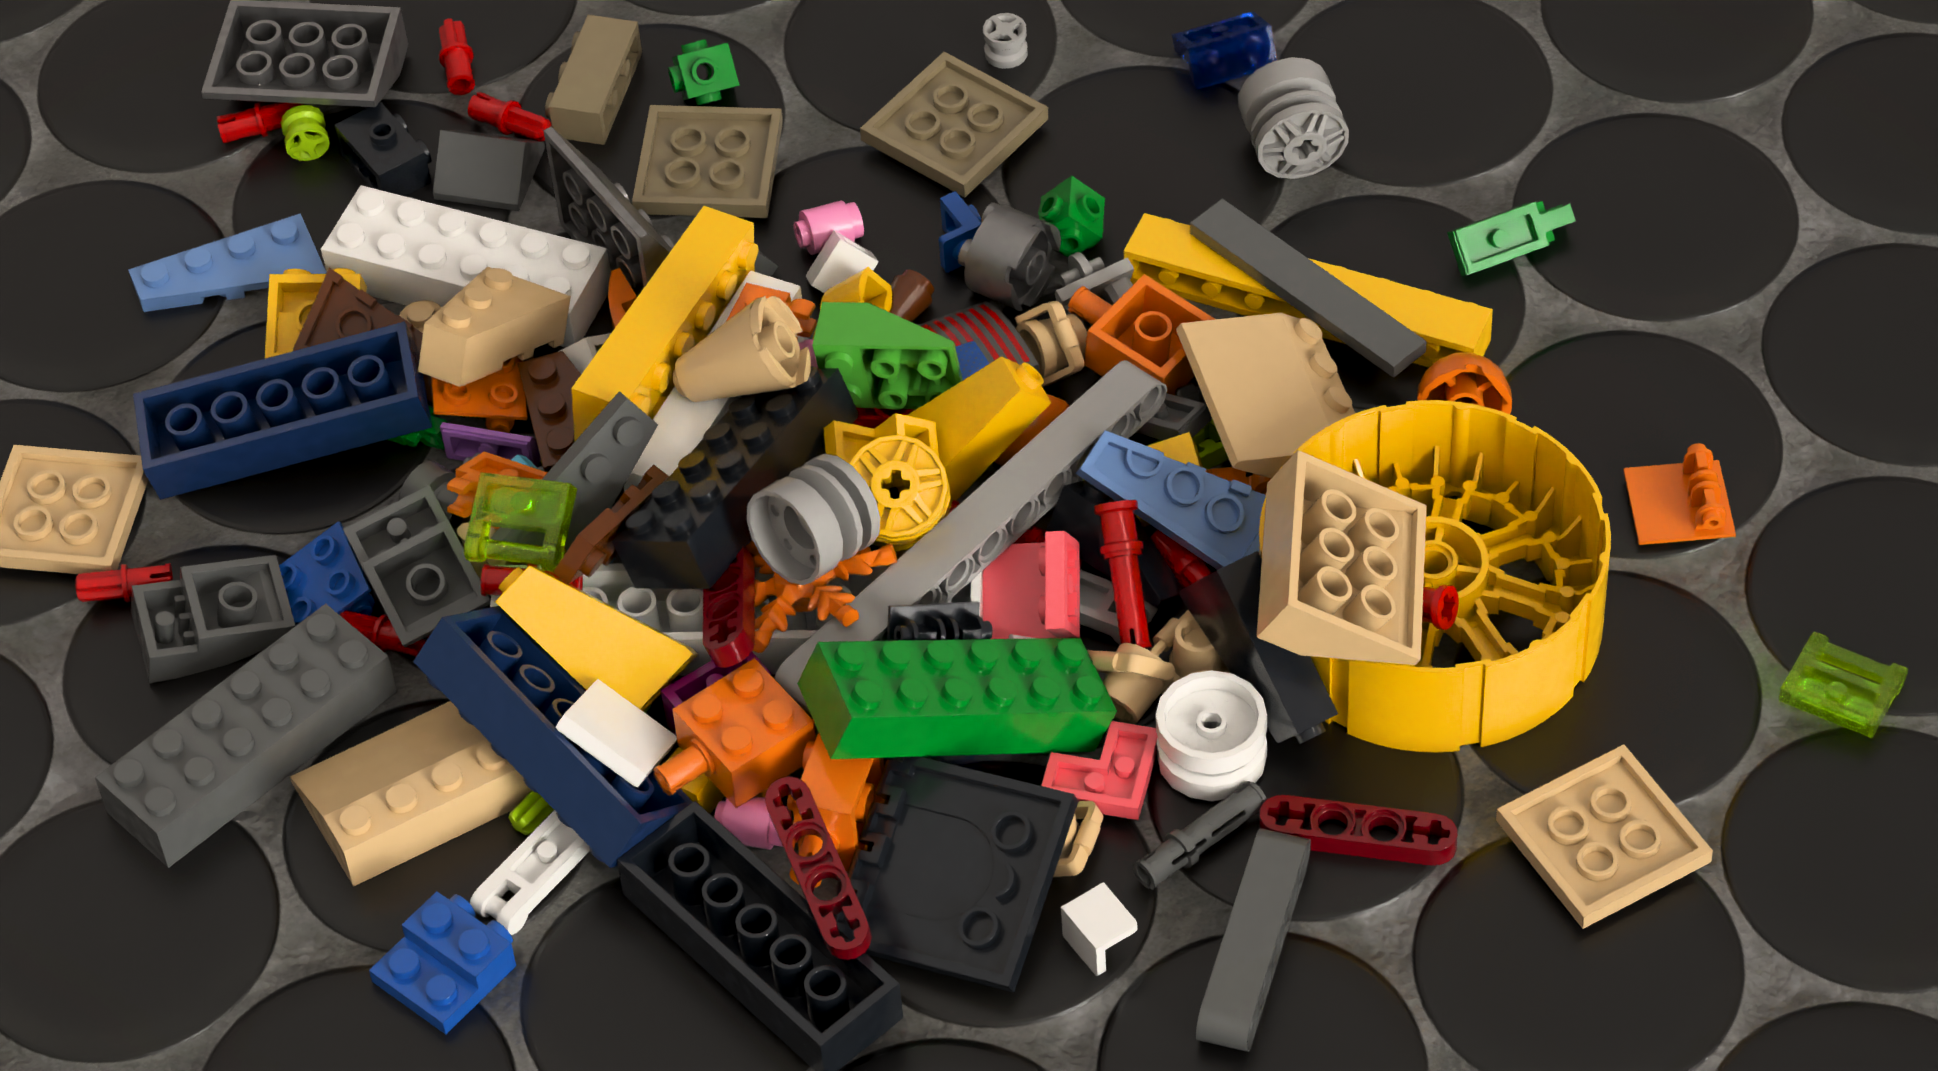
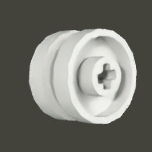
[1156,670,1267,801]

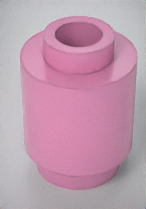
[793,200,864,255]
[714,796,792,850]

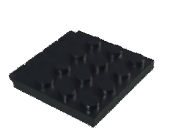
[834,757,1079,993]

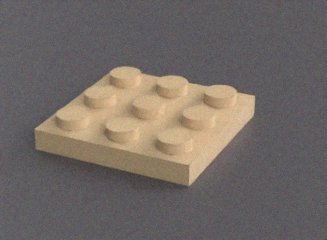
[0,445,148,574]
[1496,744,1713,929]

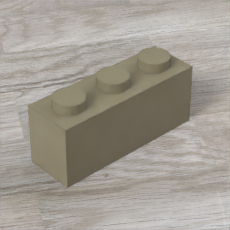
[545,15,642,145]

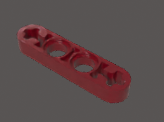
[703,546,755,668]
[765,776,872,960]
[1260,795,1458,866]

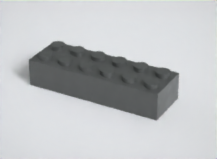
[95,603,397,868]

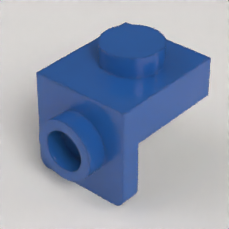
[939,191,981,272]

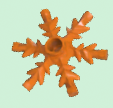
[747,540,897,653]

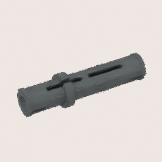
[1133,781,1267,890]

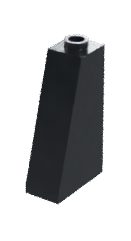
[1178,551,1338,744]

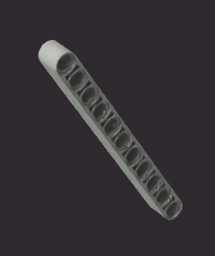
[774,360,1167,715]

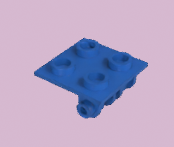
[279,521,374,625]

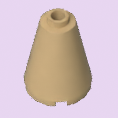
[673,296,811,402]

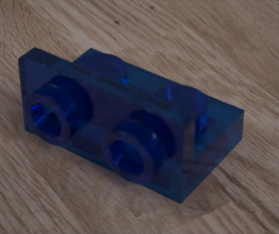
[1172,11,1277,89]

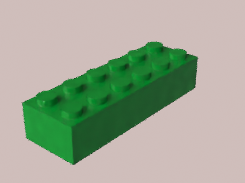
[797,638,1117,759]

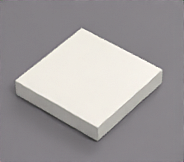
[555,679,677,787]

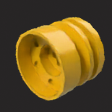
[849,435,952,551]

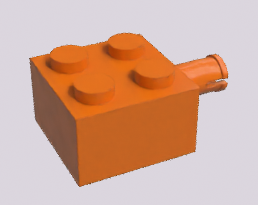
[1068,274,1215,395]
[653,658,816,808]
[787,732,885,888]

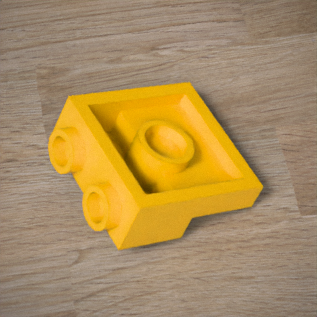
[265,268,367,358]

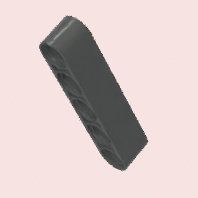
[1196,828,1311,1052]

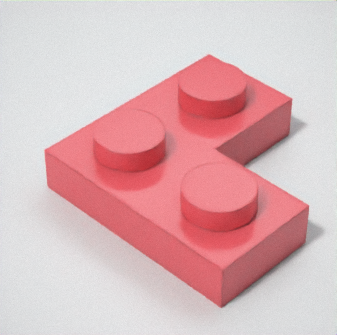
[1041,721,1158,820]

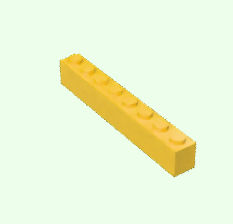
[1124,213,1493,368]

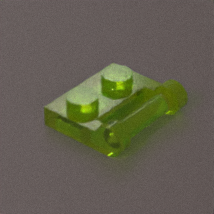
[464,472,577,572]
[1779,631,1908,738]

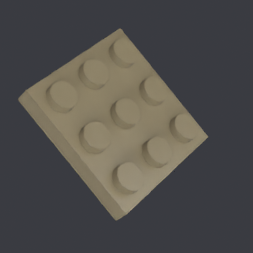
[860,52,1048,197]
[632,105,783,218]

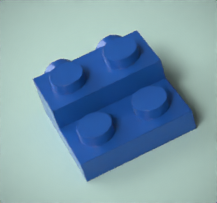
[369,891,516,1035]

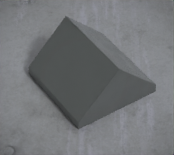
[433,130,545,211]

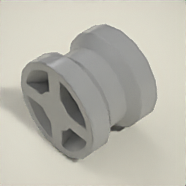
[983,13,1028,69]

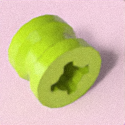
[280,105,330,161]

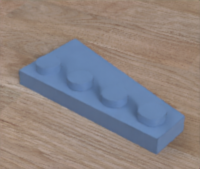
[128,213,327,312]
[1075,430,1266,570]

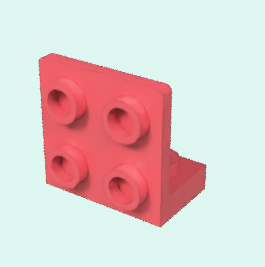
[983,531,1080,639]

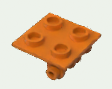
[431,356,527,433]
[1623,443,1736,545]

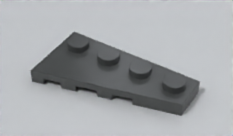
[491,391,658,565]

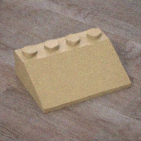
[1176,313,1355,478]
[1257,450,1427,665]
[290,701,531,887]

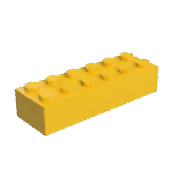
[571,206,758,441]

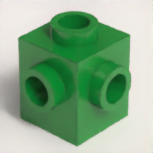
[668,39,739,106]
[1038,176,1105,257]

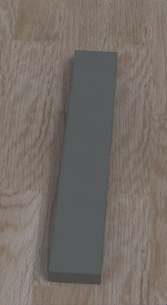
[1190,198,1426,378]

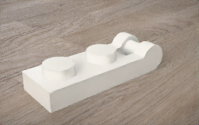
[470,810,590,935]

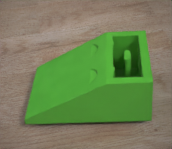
[812,302,963,410]

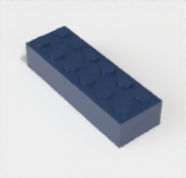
[133,321,432,500]
[413,606,693,868]

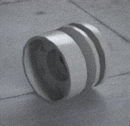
[1238,57,1349,179]
[747,454,880,585]

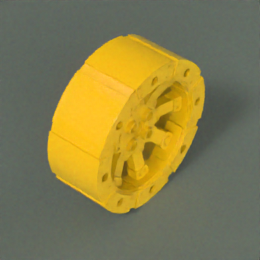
[1259,400,1611,752]

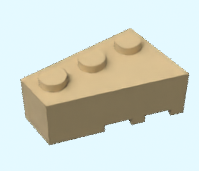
[418,266,571,387]

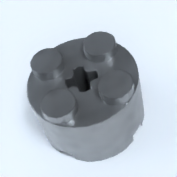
[958,203,1061,311]

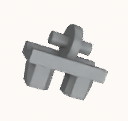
[1055,252,1134,330]

